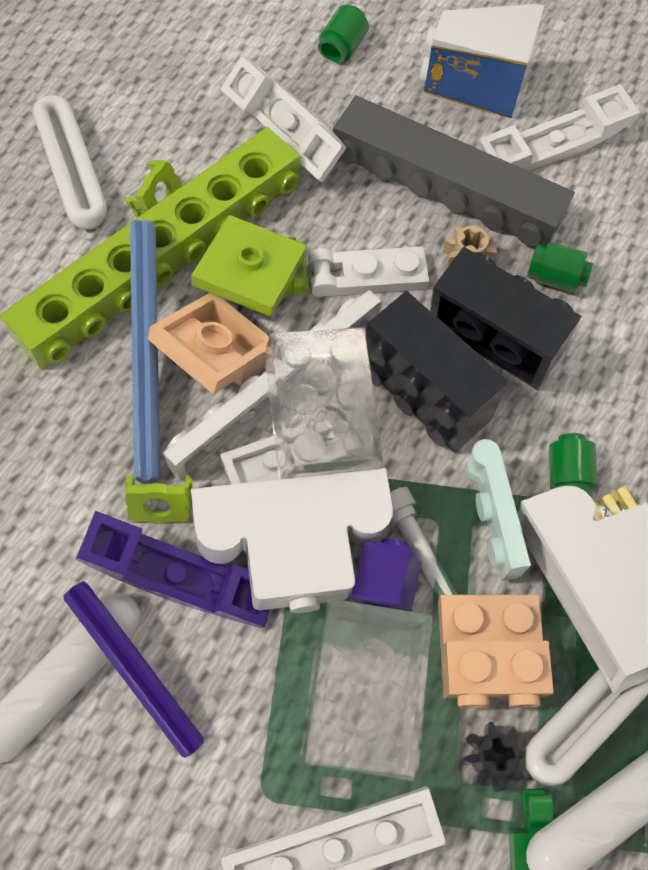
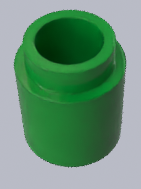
[318,5,369,64]
[527,242,594,293]
[549,433,598,499]

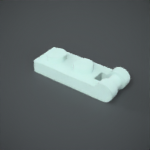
[465,439,531,581]

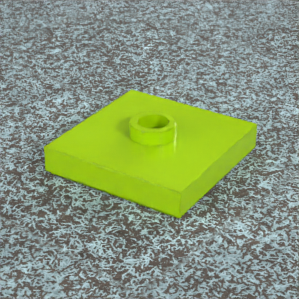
[191,215,307,317]

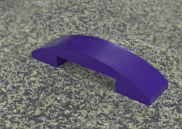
[75,511,270,628]

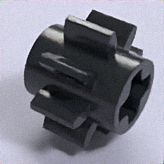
[460,722,526,793]

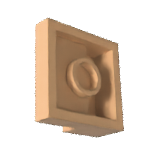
[147,293,277,395]
[438,595,554,708]

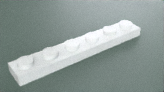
[163,290,381,481]

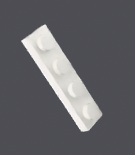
[220,786,446,870]

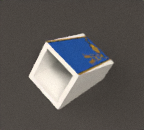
[419,4,544,118]

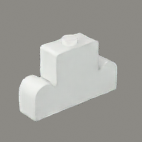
[191,468,393,613]
[518,486,648,694]

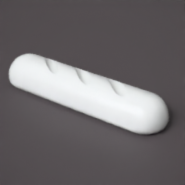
[33,95,107,229]
[0,593,142,764]
[524,669,648,787]
[526,751,648,870]

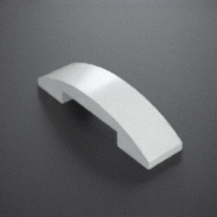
[221,55,346,182]
[478,84,640,171]

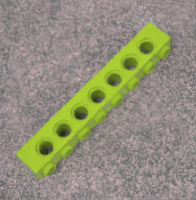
[0,127,300,370]

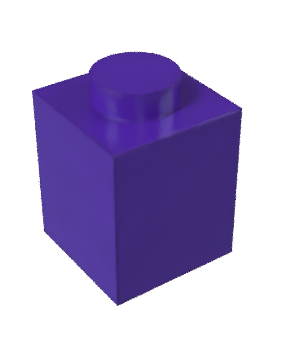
[351,538,422,619]

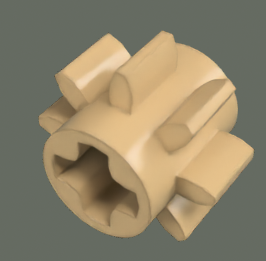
[443,224,497,268]

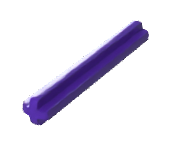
[63,581,204,758]

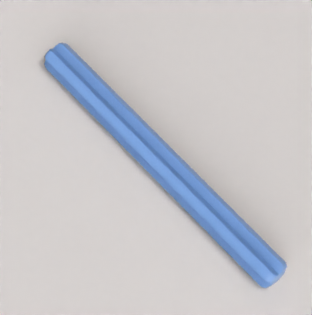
[130,220,161,483]

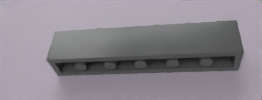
[333,95,575,246]

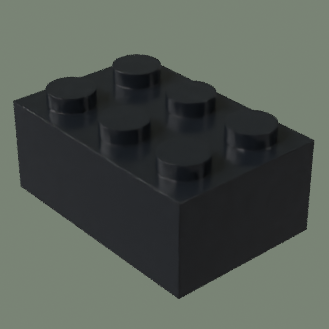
[430,246,582,391]
[361,290,509,453]

